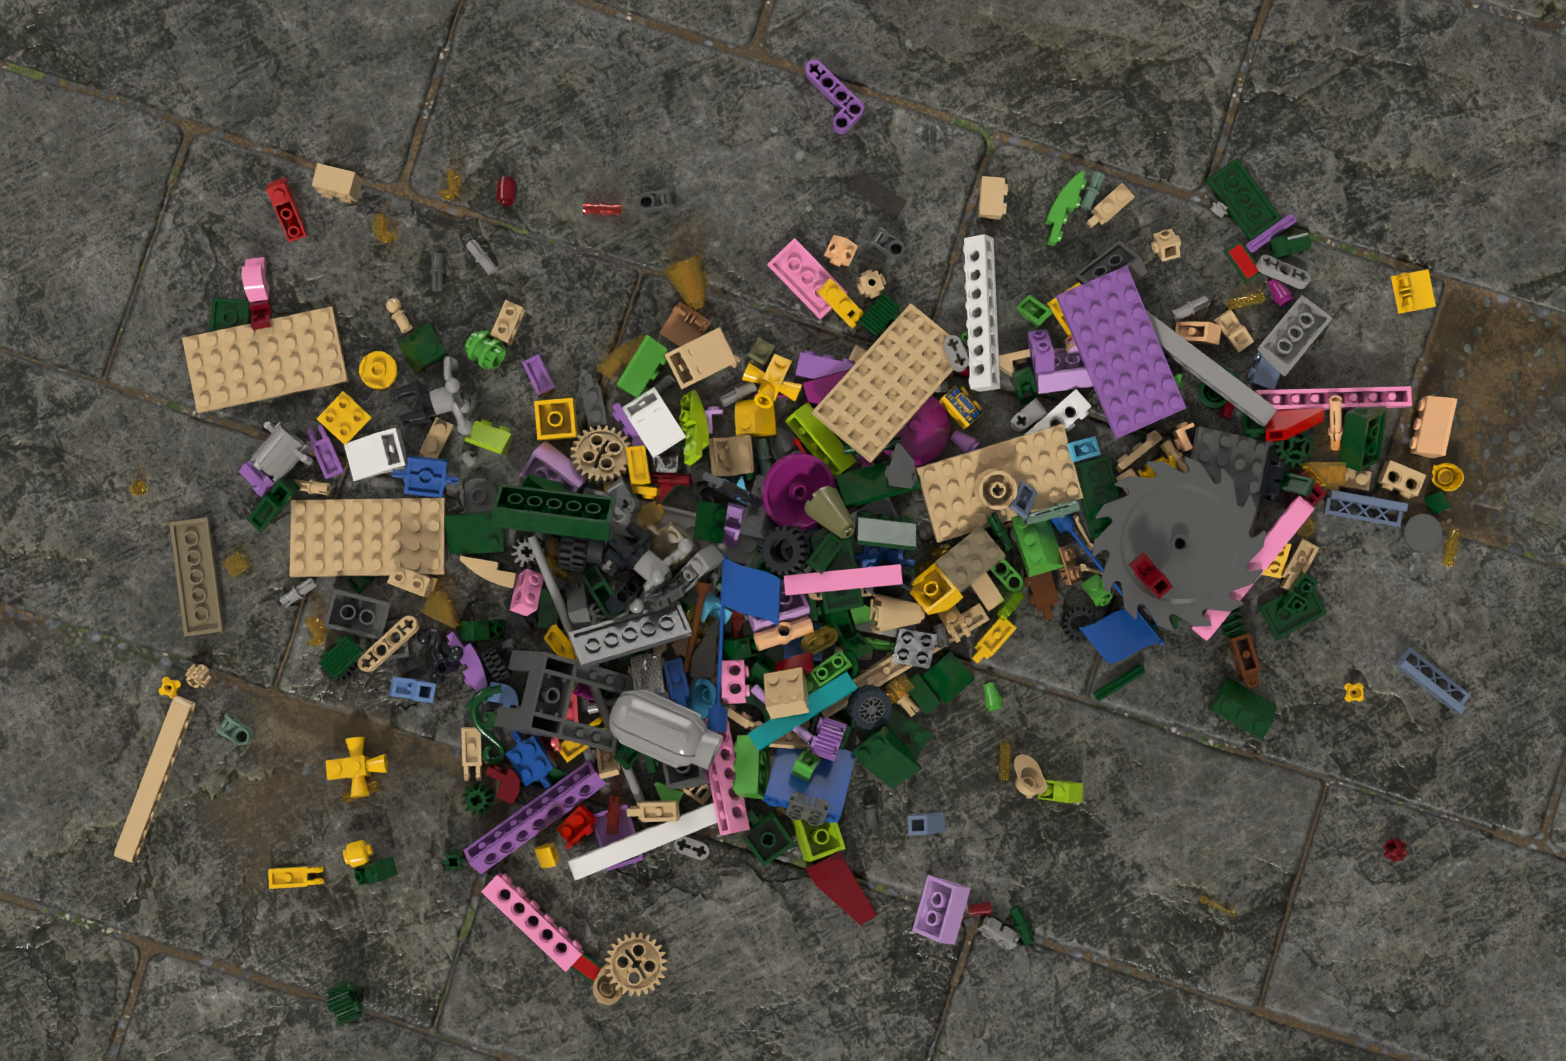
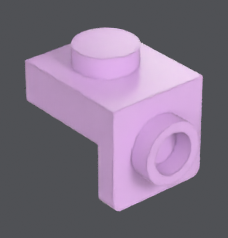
[705,407,723,435]

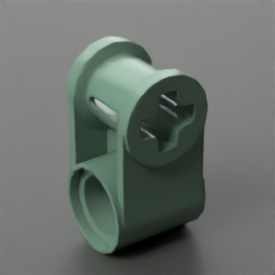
[215,713,255,745]

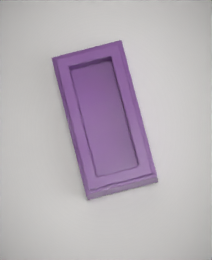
[522,354,556,397]

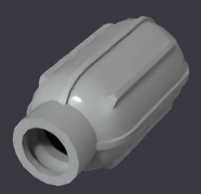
[609,689,723,770]

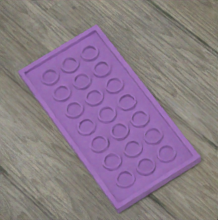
[1056,266,1186,439]

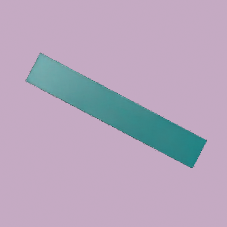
[748,672,857,751]

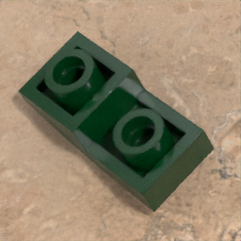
[1282,571,1319,616]

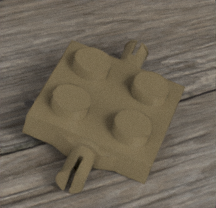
[646,521,700,571]

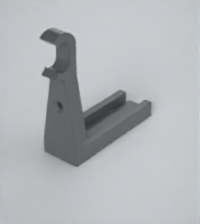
[566,581,591,630]

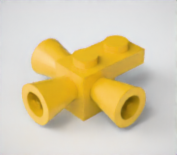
[742,354,803,409]
[326,737,389,797]

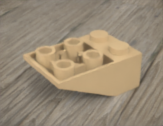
[664,327,737,389]

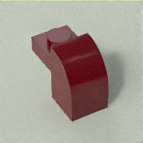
[1128,552,1173,600]
[485,764,522,805]

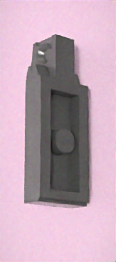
[581,373,608,428]

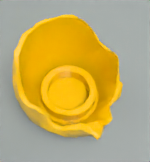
[1432,463,1464,491]

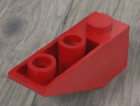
[266,177,307,242]
[1264,408,1324,441]

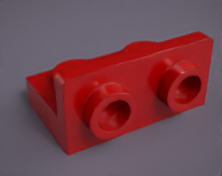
[556,803,598,850]

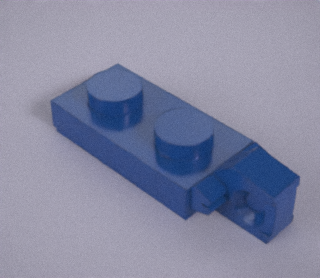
[663,658,691,708]

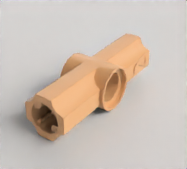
[753,616,814,651]

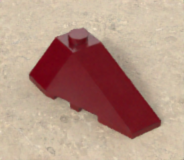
[805,851,877,925]

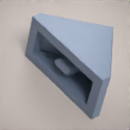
[1008,481,1037,518]

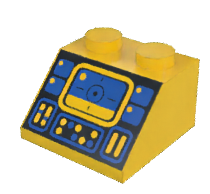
[939,385,983,430]

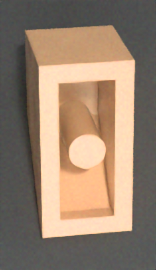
[1175,322,1222,345]

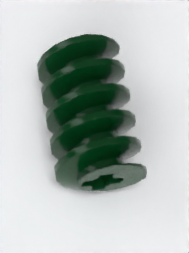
[1220,608,1247,638]

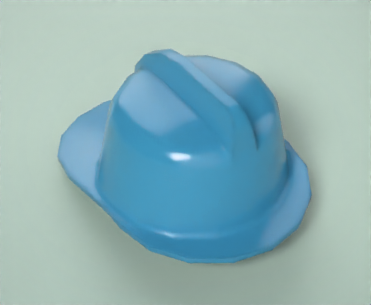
[687,678,721,720]

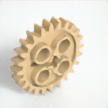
[570,425,631,485]
[604,932,667,997]

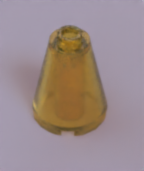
[663,255,707,310]

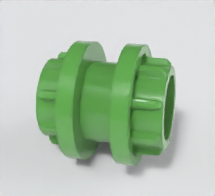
[465,330,506,369]

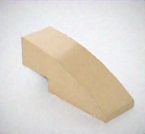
[460,556,518,589]
[971,573,1004,611]

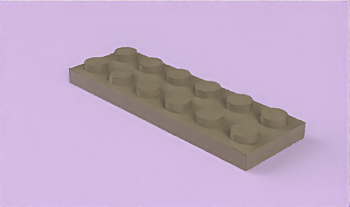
[169,517,224,637]

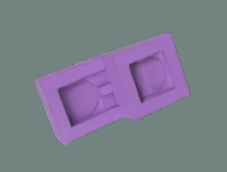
[722,502,747,547]

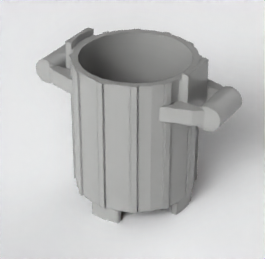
[251,421,313,483]

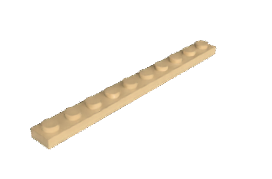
[821,603,990,718]

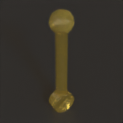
[1199,896,1237,918]

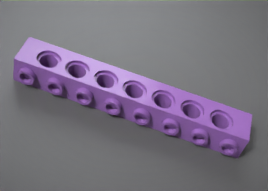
[463,760,607,874]

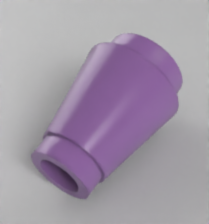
[950,430,980,453]

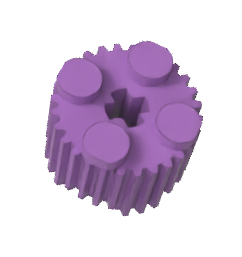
[809,717,847,761]

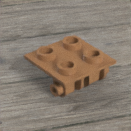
[659,302,712,347]
[1059,544,1082,585]

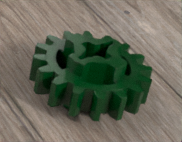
[1273,429,1317,468]

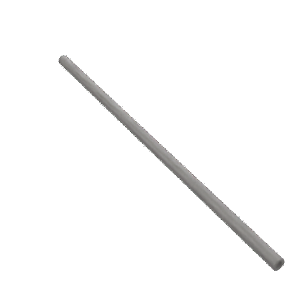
[527,535,647,823]

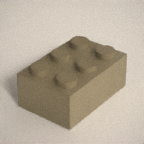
[936,526,1006,593]

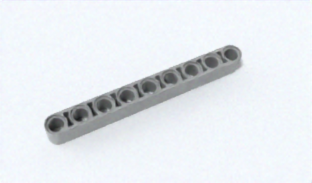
[1146,311,1277,426]

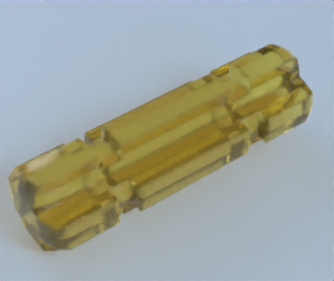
[1227,292,1265,310]
[1442,529,1461,566]
[999,743,1011,781]
[341,781,379,804]

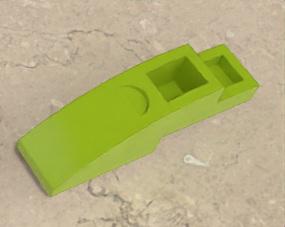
[679,390,709,466]

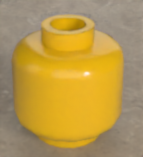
[343,840,373,867]

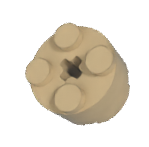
[974,469,1017,510]

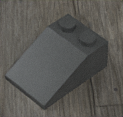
[324,587,391,640]

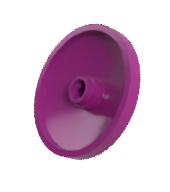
[882,395,950,466]
[761,453,836,530]

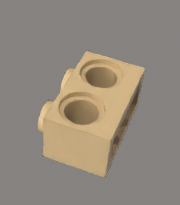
[490,300,526,345]
[1376,460,1426,499]

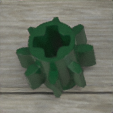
[442,848,467,874]

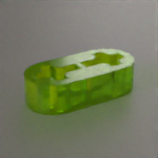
[996,590,1025,621]

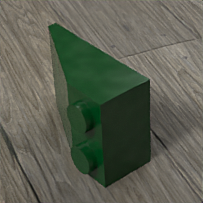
[444,510,507,554]
[852,723,922,789]

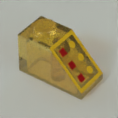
[1301,462,1346,490]
[421,590,460,629]

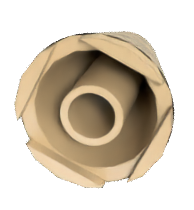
[870,594,925,633]

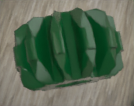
[461,783,494,816]

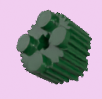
[326,980,366,1026]

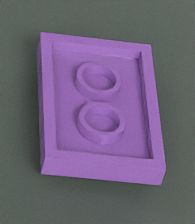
[593,803,644,871]

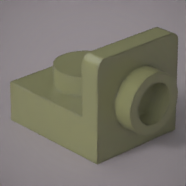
[747,337,775,367]

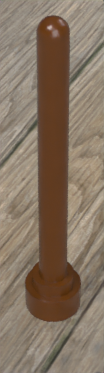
[683,581,712,673]

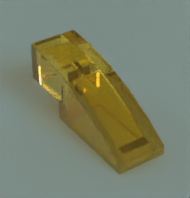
[597,334,647,380]

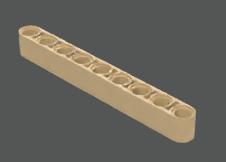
[114,695,195,863]

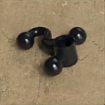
[417,627,464,685]

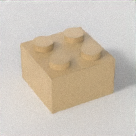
[312,163,363,204]
[764,667,809,719]

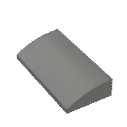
[1257,295,1332,376]

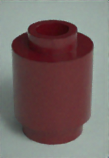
[497,177,516,206]

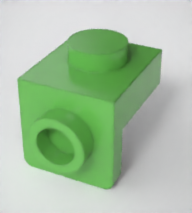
[1081,574,1113,608]

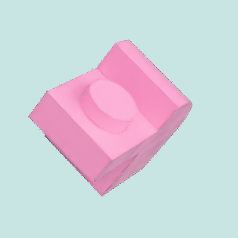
[242,257,269,302]

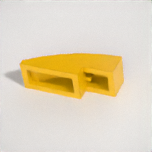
[534,842,560,868]

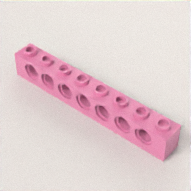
[1254,386,1412,411]

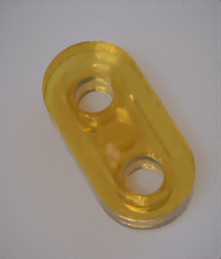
[801,626,838,655]

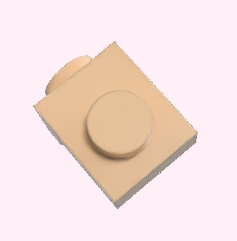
[1172,421,1195,453]

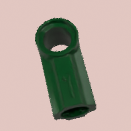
[1270,233,1311,259]

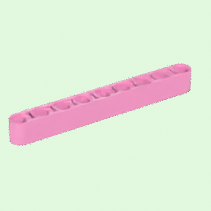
[1191,496,1315,641]

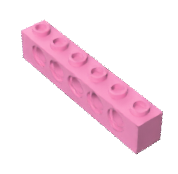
[704,718,750,836]
[481,873,584,972]

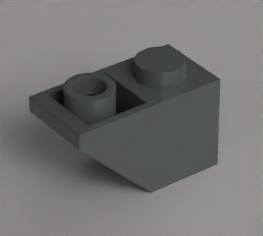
[885,443,916,489]

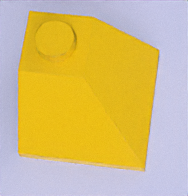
[735,399,777,438]
[909,563,963,615]

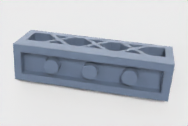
[1323,490,1408,527]
[1395,647,1470,714]

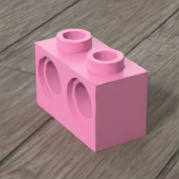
[510,569,543,616]
[721,660,750,704]

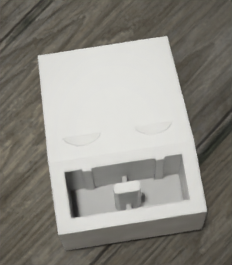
[622,387,686,458]
[344,428,408,481]

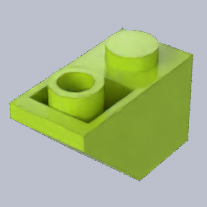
[1037,780,1083,803]

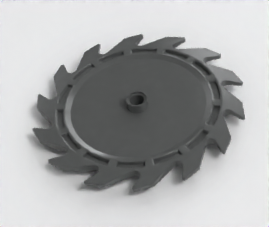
[1092,457,1266,631]

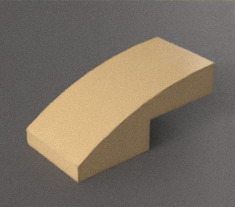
[1213,310,1254,353]

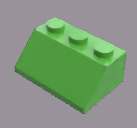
[616,335,669,398]
[1011,512,1064,577]
[733,735,770,799]

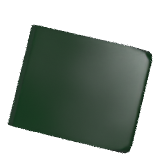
[1424,491,1451,514]
[346,576,375,593]
[548,767,570,786]

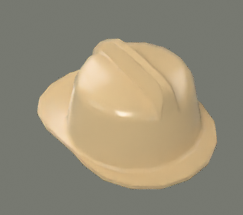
[1014,754,1047,799]
[592,961,630,1005]

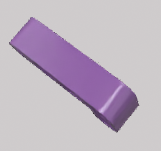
[805,60,864,135]

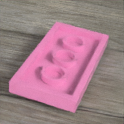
[767,238,848,320]

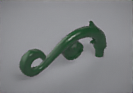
[464,685,506,765]

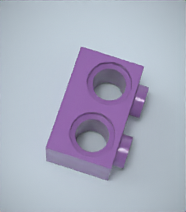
[1028,329,1055,374]

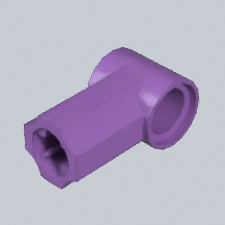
[239,460,276,498]

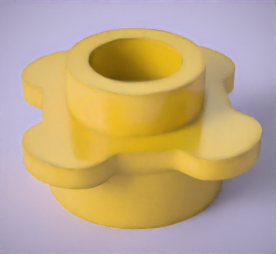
[159,677,181,699]
[1344,683,1364,702]

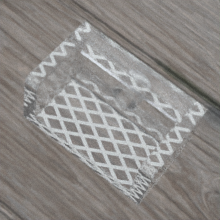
[630,653,665,694]

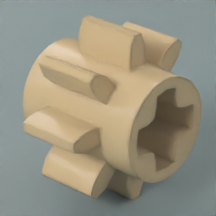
[185,664,211,688]

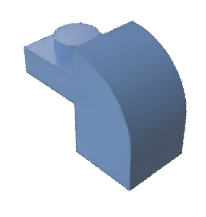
[389,676,436,703]
[488,681,521,709]

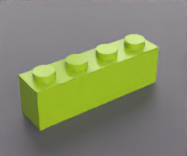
[785,402,856,479]

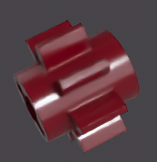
[1383,837,1409,863]

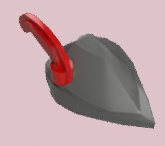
[770,426,807,461]

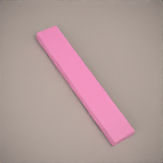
[784,564,903,596]

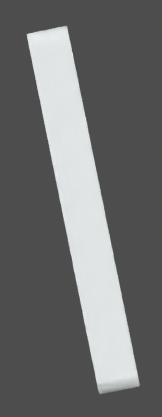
[568,802,733,880]

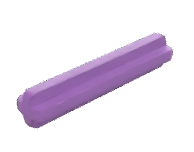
[1246,214,1296,253]

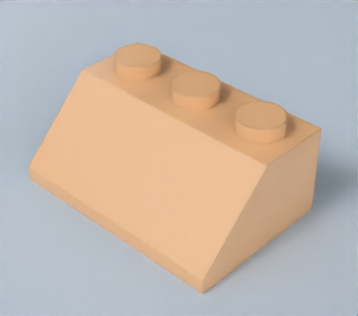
[1409,396,1457,458]

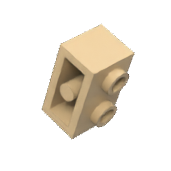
[977,176,1008,220]

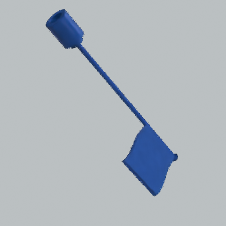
[1050,514,1165,664]
[707,555,781,732]

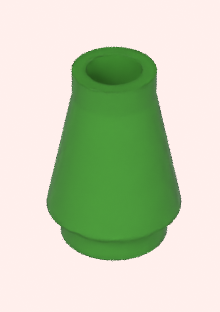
[983,682,1004,712]

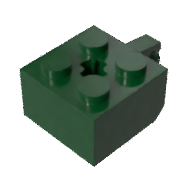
[741,808,795,867]

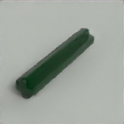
[1093,664,1145,701]

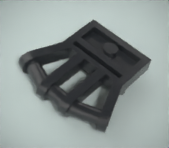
[702,472,763,509]

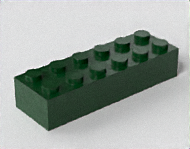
[492,484,616,541]

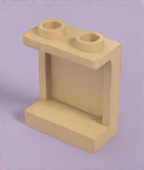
[387,565,438,597]

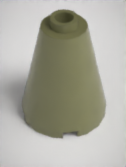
[804,486,855,538]

